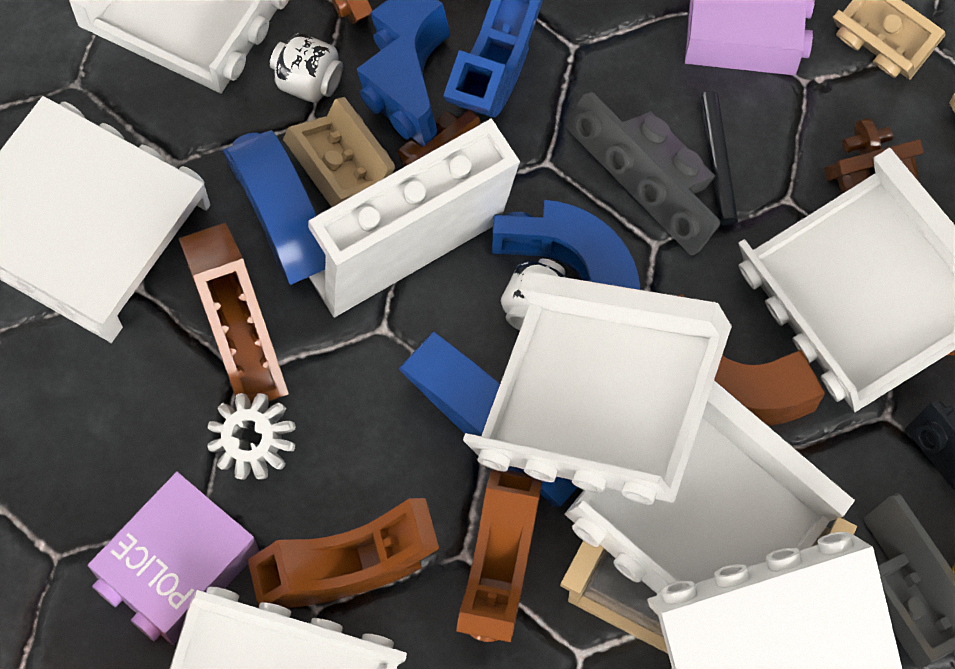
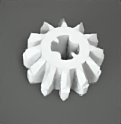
[208,393,296,480]

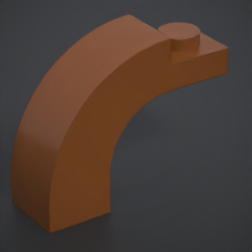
[679,294,825,426]
[456,469,543,642]
[248,498,439,608]

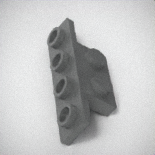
[566,92,720,255]
[864,493,955,669]

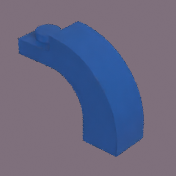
[443,0,543,118]
[222,130,326,285]
[492,200,640,290]

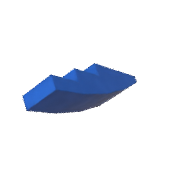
[398,332,577,507]

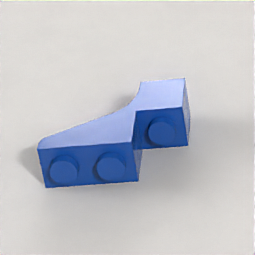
[357,0,451,147]

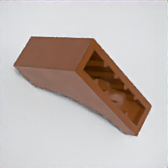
[179,222,289,406]

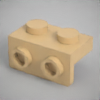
[833,0,946,80]
[283,97,395,207]

